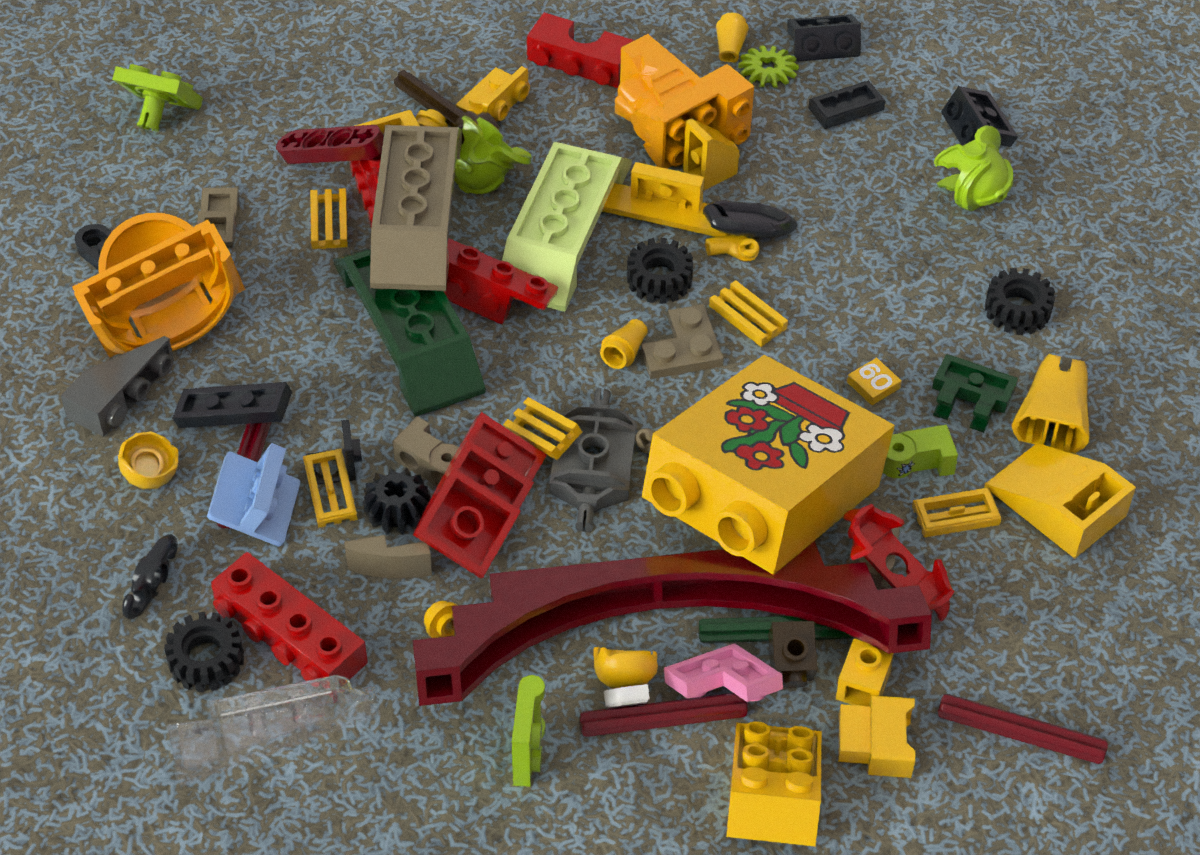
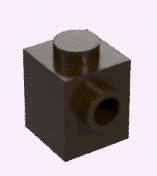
[768,621,818,688]

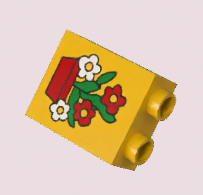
[642,355,895,575]

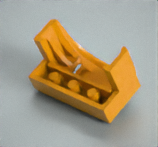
[72,220,246,358]

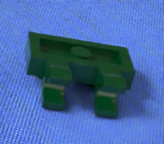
[932,354,1018,433]

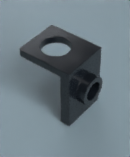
[306,419,362,485]

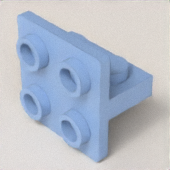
[207,443,300,547]

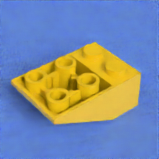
[984,443,1136,559]
[726,721,822,847]

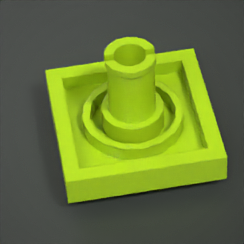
[112,64,203,132]

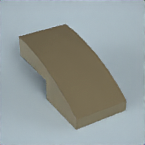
[197,188,240,246]
[344,535,432,579]

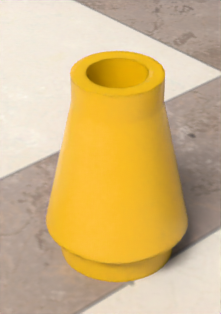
[716,13,749,63]
[600,319,648,369]

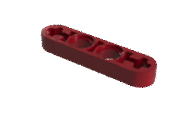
[276,125,384,164]

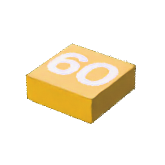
[847,357,902,405]

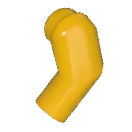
[705,235,760,262]

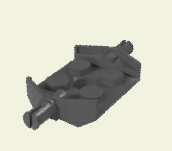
[550,388,637,532]

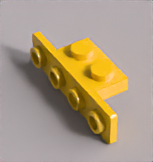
[602,162,729,237]

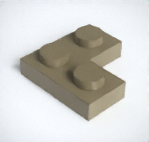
[641,304,724,379]

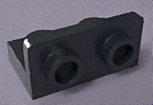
[787,14,861,61]
[941,86,1018,147]

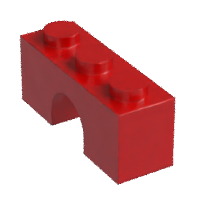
[527,12,635,88]

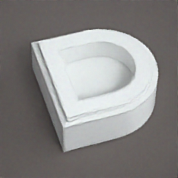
[604,684,650,708]

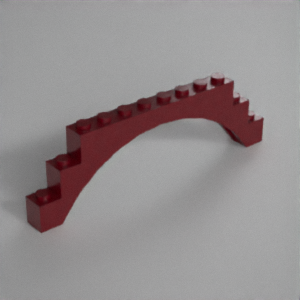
[413,541,932,706]

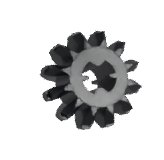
[362,467,431,535]

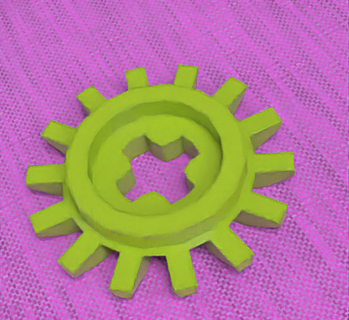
[738,45,799,88]

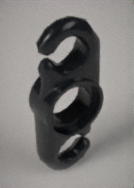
[122,534,178,619]

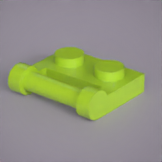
[511,675,546,787]

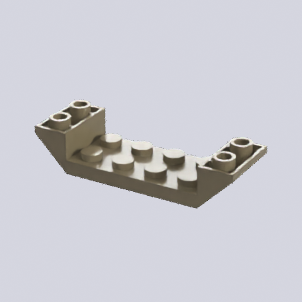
[370,125,462,291]

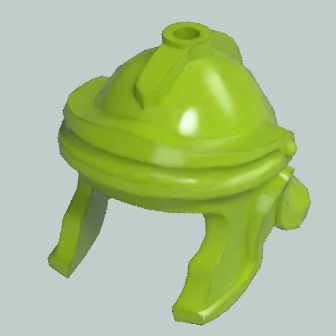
[454,115,532,194]
[934,126,1014,211]

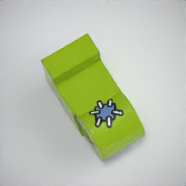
[883,424,958,478]

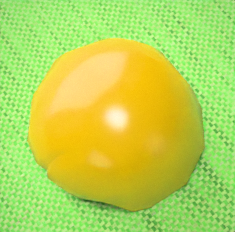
[118,431,179,490]
[593,647,658,689]

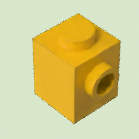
[836,639,894,706]

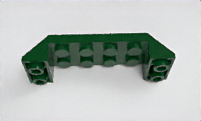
[333,247,486,417]

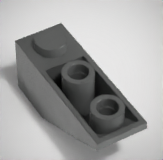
[61,336,174,437]

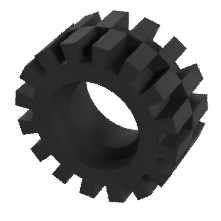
[627,238,694,304]
[985,268,1055,335]
[164,612,244,692]

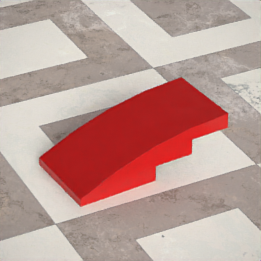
[413,412,547,579]

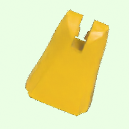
[1011,354,1090,454]

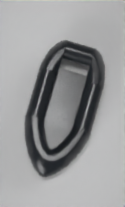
[703,200,797,238]

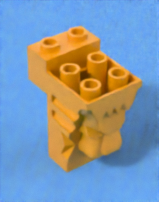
[615,34,754,169]

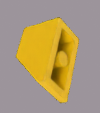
[683,118,740,191]

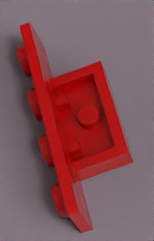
[444,238,558,325]

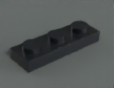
[172,382,292,428]

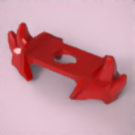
[843,504,955,622]

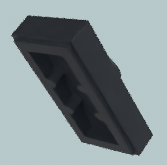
[808,80,886,129]

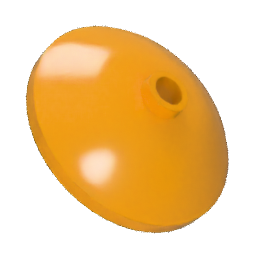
[98,213,207,318]

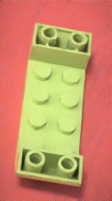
[502,142,632,312]

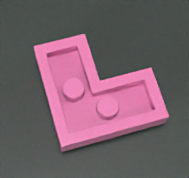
[664,643,783,702]

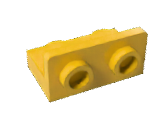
[455,66,530,122]

